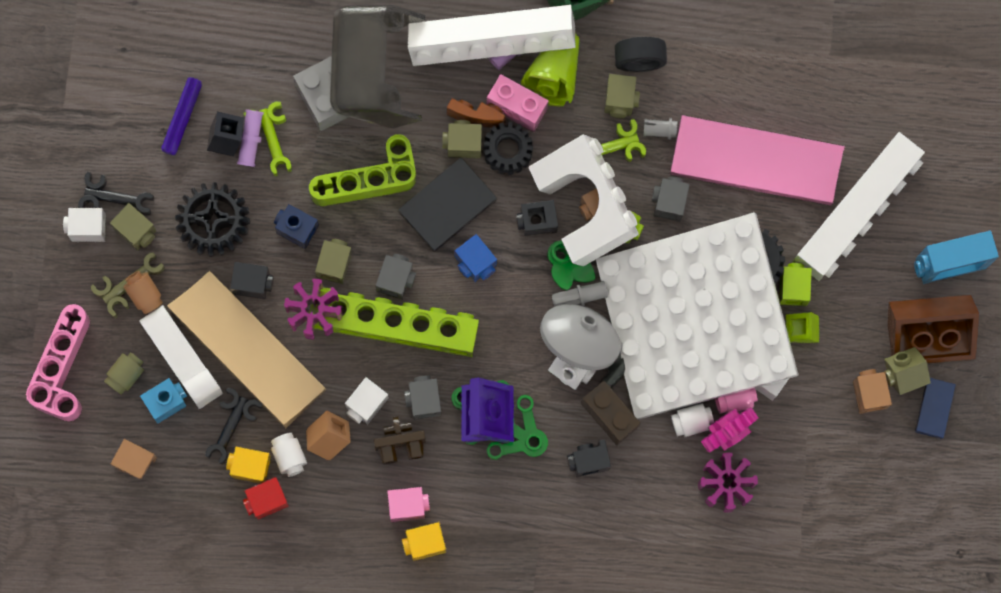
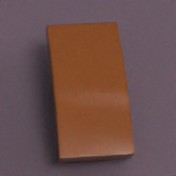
[447,98,506,128]

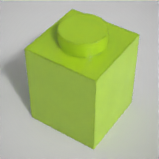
[779,263,812,306]

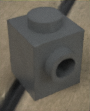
[651,177,690,222]
[376,254,416,300]
[404,376,441,420]

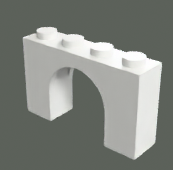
[528,134,639,266]

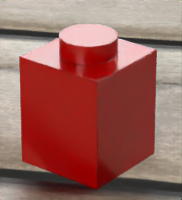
[243,477,289,520]

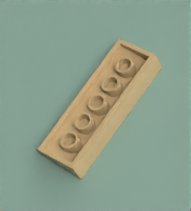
[167,271,326,429]

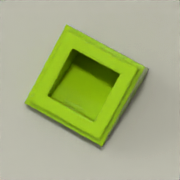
[786,312,819,343]

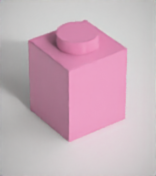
[388,487,430,522]

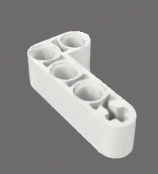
[139,305,223,409]

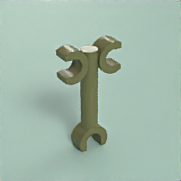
[91,252,165,319]

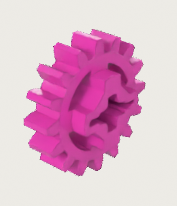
[701,407,759,453]

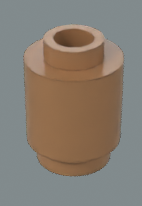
[123,271,163,314]

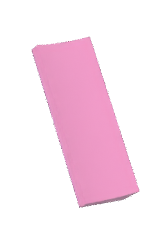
[670,115,844,205]

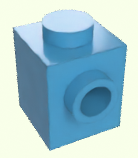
[140,378,187,423]

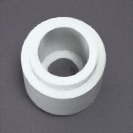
[671,403,714,437]
[271,433,307,477]

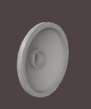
[540,304,621,370]

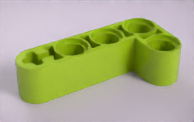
[309,134,416,206]

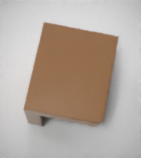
[306,411,350,460]
[111,439,157,479]

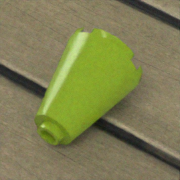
[521,33,580,107]

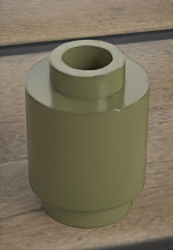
[104,352,145,395]

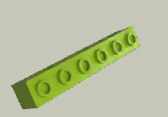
[309,287,479,357]

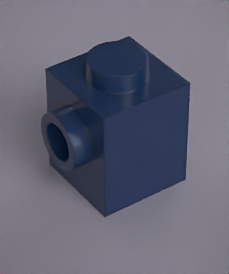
[274,204,319,250]

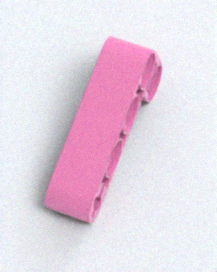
[26,304,90,421]

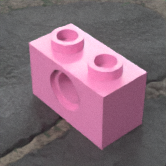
[486,74,549,132]

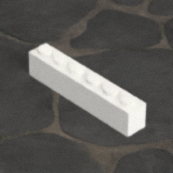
[408,5,575,66]
[793,132,925,281]

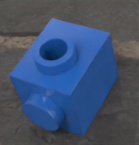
[454,234,497,282]

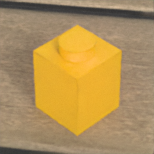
[226,447,271,484]
[402,522,446,561]

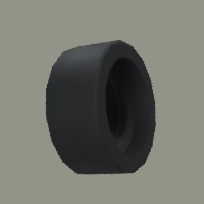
[614,37,667,72]

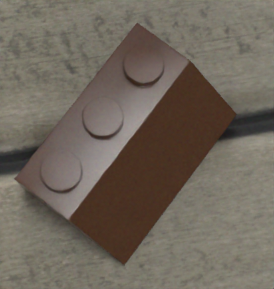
[888,295,979,363]

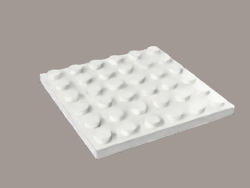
[596,213,799,420]

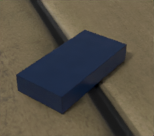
[915,378,956,439]

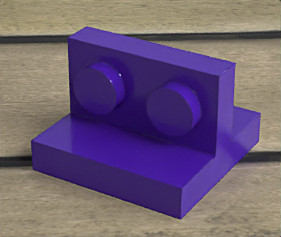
[462,378,514,443]

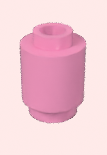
[715,388,758,414]

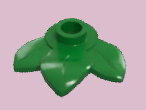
[547,241,595,291]

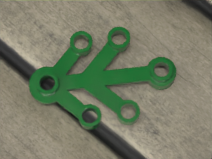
[451,380,548,460]

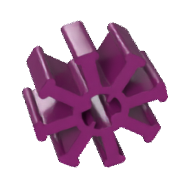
[284,279,342,340]
[698,453,758,513]

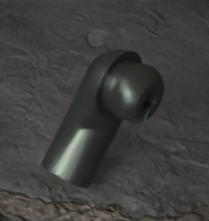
[599,353,625,389]

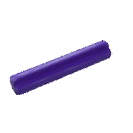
[161,77,202,155]

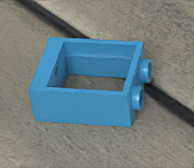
[914,230,999,284]

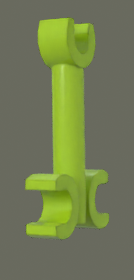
[244,102,292,176]
[601,119,646,162]

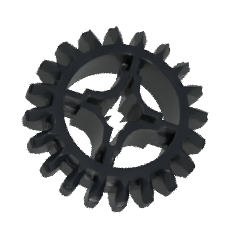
[175,182,251,257]

